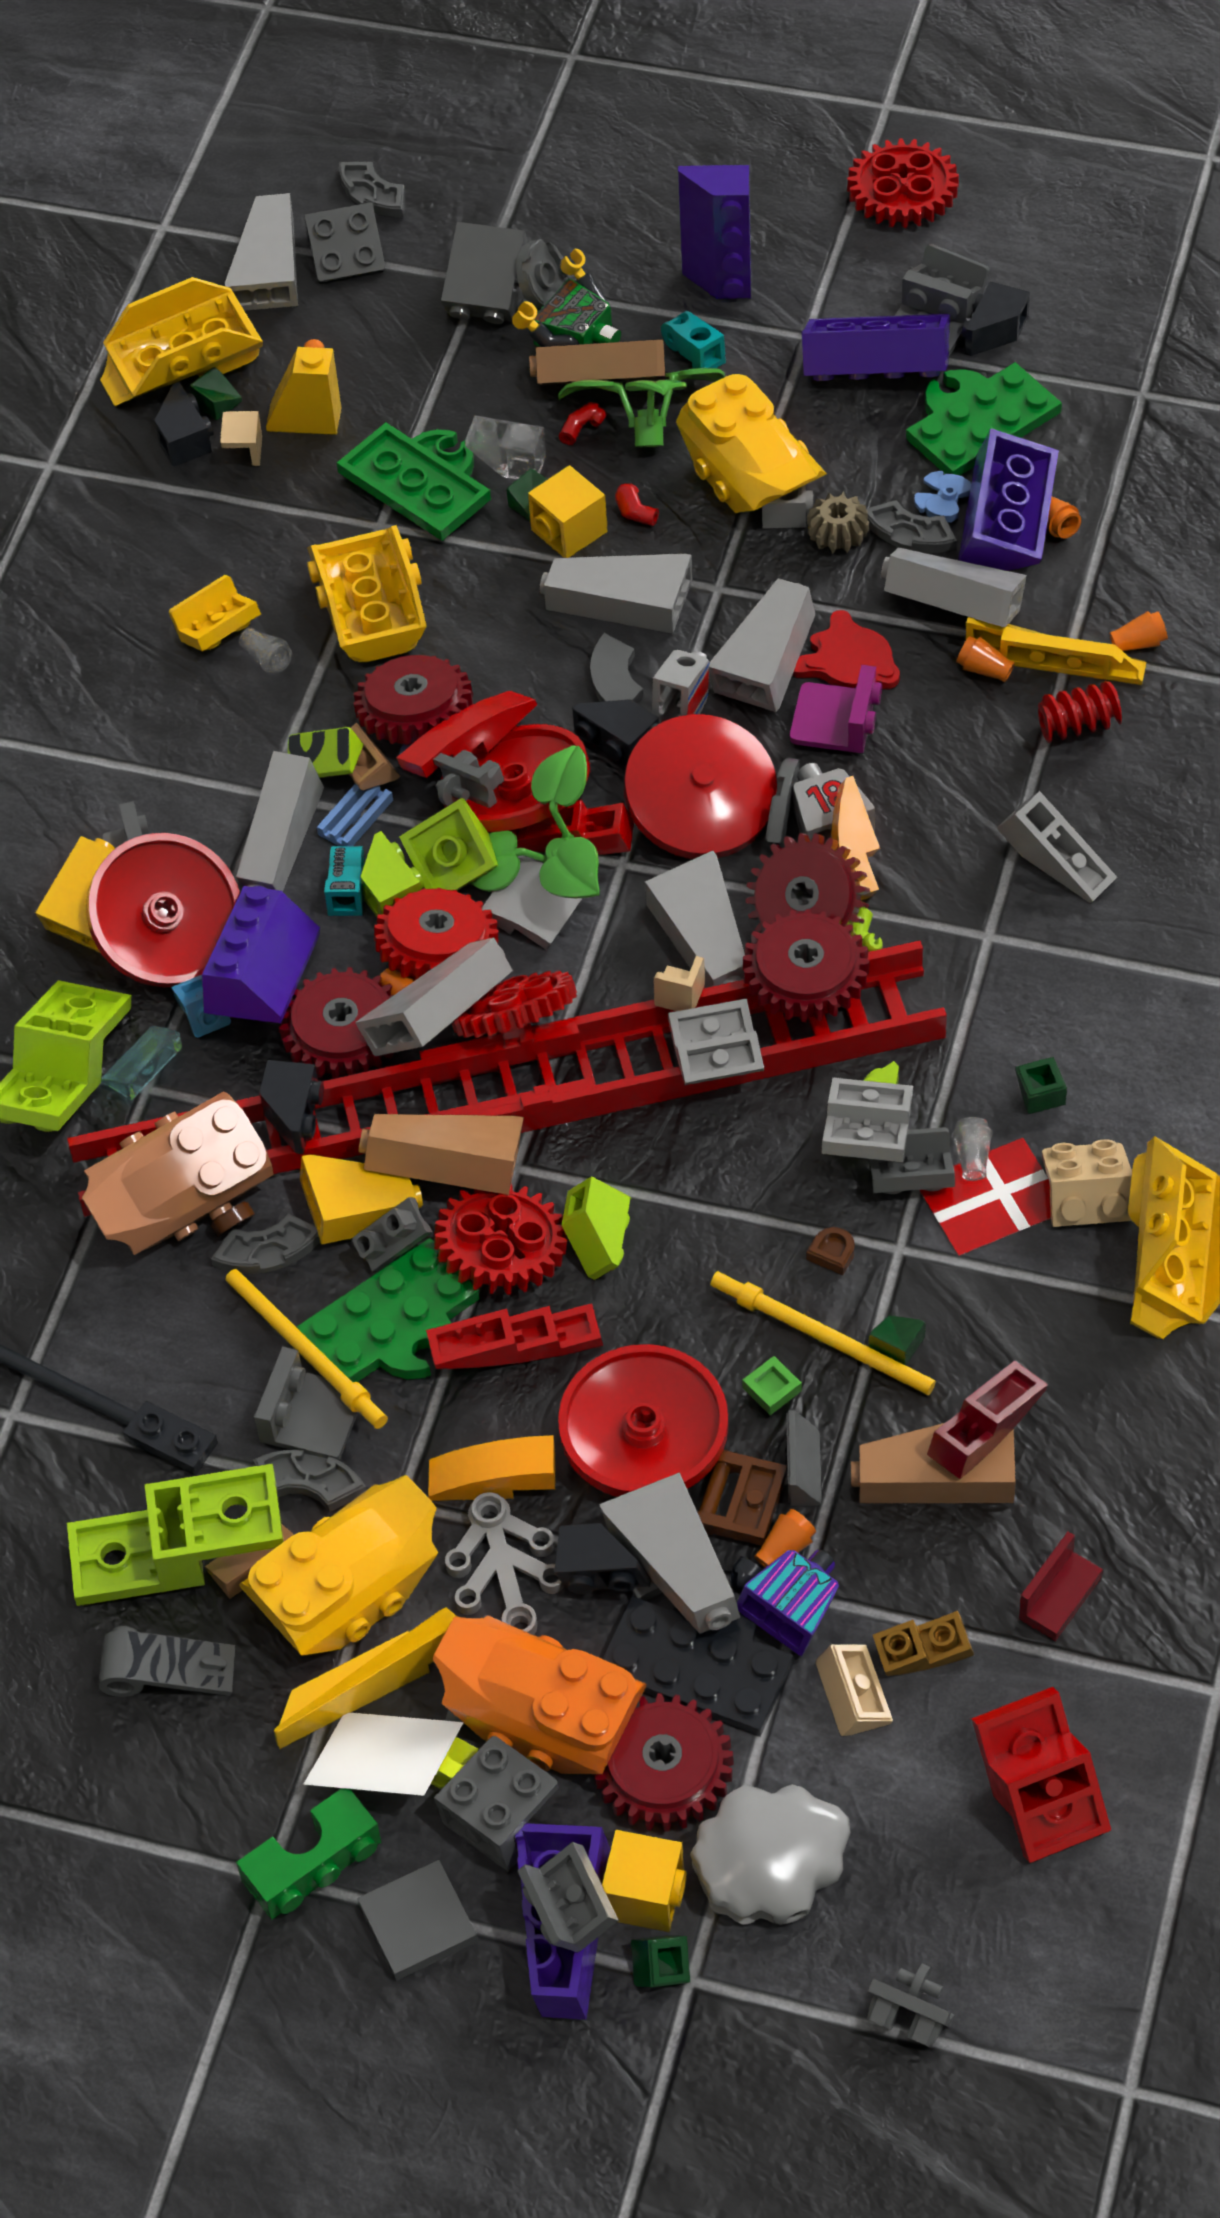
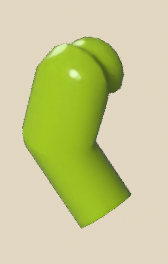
[852,909,883,952]

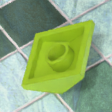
[399,798,498,891]

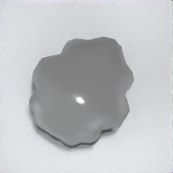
[690,1784,851,1925]

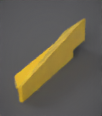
[966,617,1146,685]
[274,1607,458,1749]

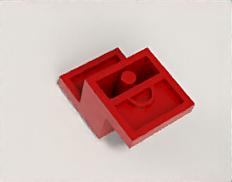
[972,1687,1111,1863]

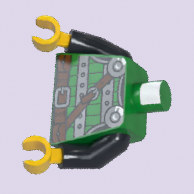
[512,249,621,347]

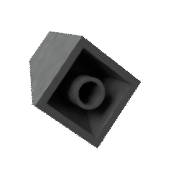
[441,222,529,324]

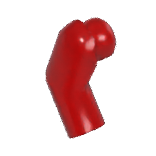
[559,402,606,445]
[615,483,659,526]

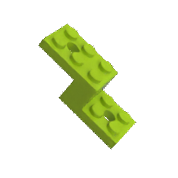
[0,980,132,1132]
[67,1463,284,1606]

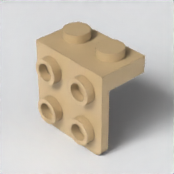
[1042,1140,1132,1227]

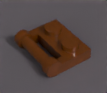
[697,1450,787,1546]

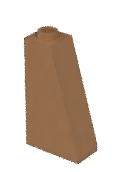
[529,340,665,385]
[359,1114,524,1195]
[851,1423,1016,1503]

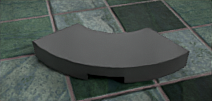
[339,162,405,218]
[866,500,957,553]
[590,633,644,703]
[766,758,800,843]
[211,1213,321,1274]
[253,1450,367,1512]

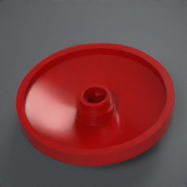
[624,714,777,859]
[441,724,590,832]
[86,833,240,987]
[558,1344,728,1497]

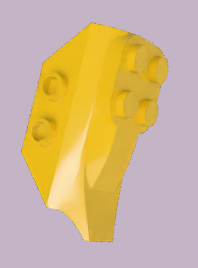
[100,277,263,406]
[676,374,827,513]
[307,525,427,662]
[1128,1136,1220,1339]
[239,1475,438,1656]

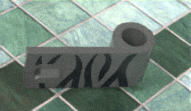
[99,1626,235,1697]

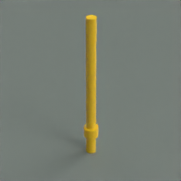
[225,1269,388,1429]
[710,1271,936,1396]

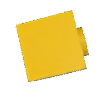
[528,465,608,558]
[602,1830,687,1932]

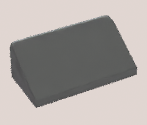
[786,1410,822,1506]

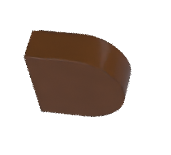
[211,1201,255,1237]
[806,1227,855,1275]

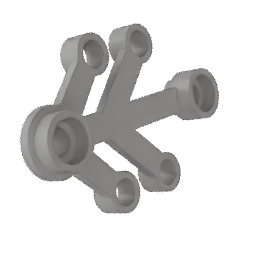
[445,1492,564,1635]

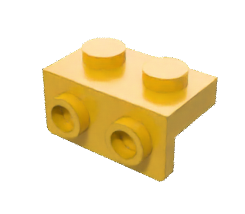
[169,575,261,652]

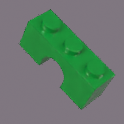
[236,1788,381,1920]

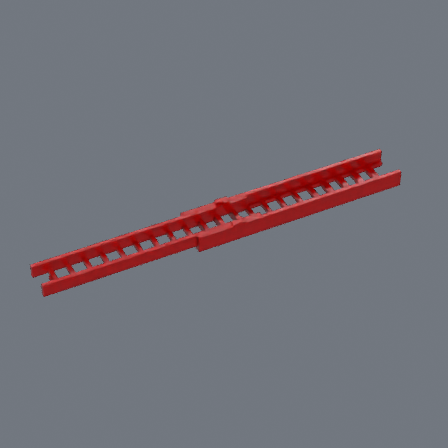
[67,941,947,1217]

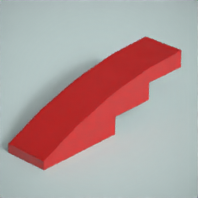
[396,691,537,778]
[426,1303,603,1369]

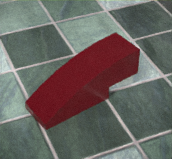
[927,1361,1048,1479]

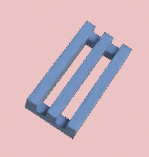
[317,783,393,846]

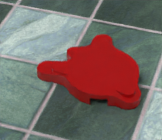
[792,610,900,690]

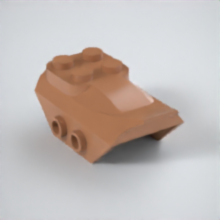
[82,1091,274,1255]

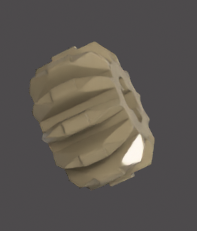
[807,491,869,554]

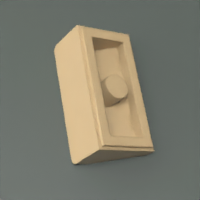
[816,1645,893,1736]

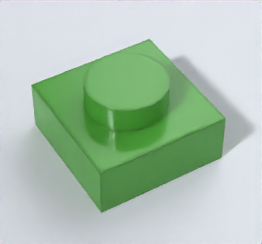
[742,1356,802,1415]

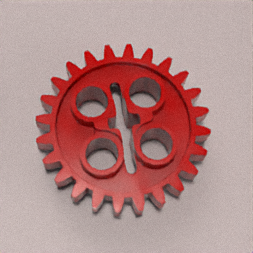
[847,138,959,228]
[452,970,577,1038]
[434,1183,567,1295]

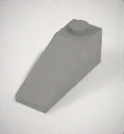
[997,791,1117,903]

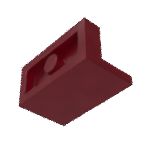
[1019,1531,1103,1641]

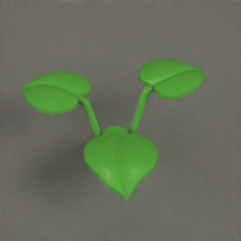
[558,368,725,447]
[469,746,600,899]

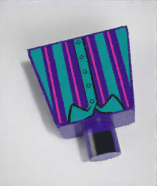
[737,1550,839,1657]

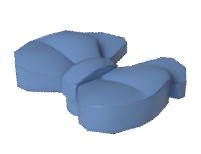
[915,471,971,522]

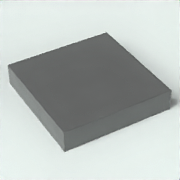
[357,1860,478,1981]

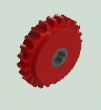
[374,888,499,980]

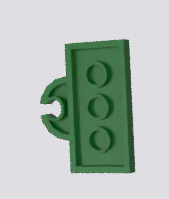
[906,362,1062,476]
[337,422,491,541]
[297,1238,480,1382]

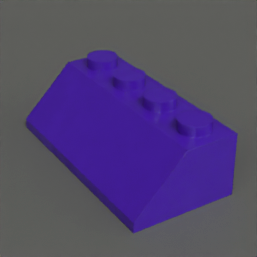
[678,165,751,299]
[802,314,950,381]
[958,428,1059,571]
[202,886,320,1023]

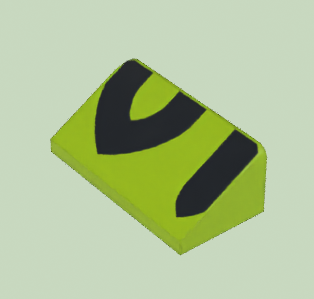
[288,727,364,778]

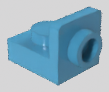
[171,975,231,1037]

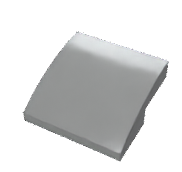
[482,856,583,950]
[668,999,764,1085]
[822,1078,913,1162]

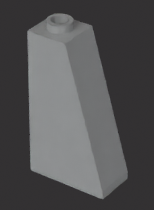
[225,193,298,311]
[881,547,1027,627]
[540,554,693,634]
[709,578,815,712]
[236,751,324,892]
[645,851,745,988]
[355,937,513,1056]
[599,1472,740,1634]

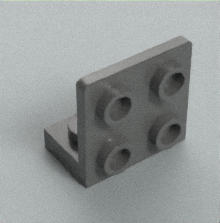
[305,202,385,283]
[895,269,973,356]
[254,1346,358,1460]
[434,1736,559,1872]

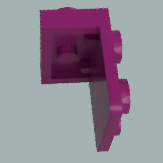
[790,665,882,753]

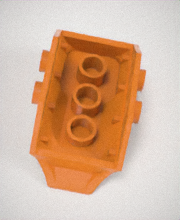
[432,1615,647,1774]

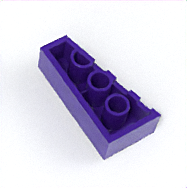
[515,1823,611,2020]

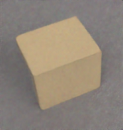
[220,411,262,466]
[654,956,705,1011]

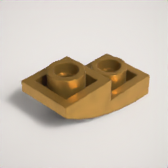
[873,1611,974,1676]

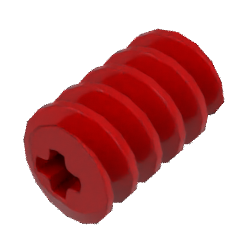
[1038,681,1122,743]

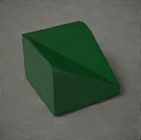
[190,367,242,420]
[506,468,548,521]
[1015,1057,1067,1114]
[868,1315,926,1365]
[631,1935,690,1987]

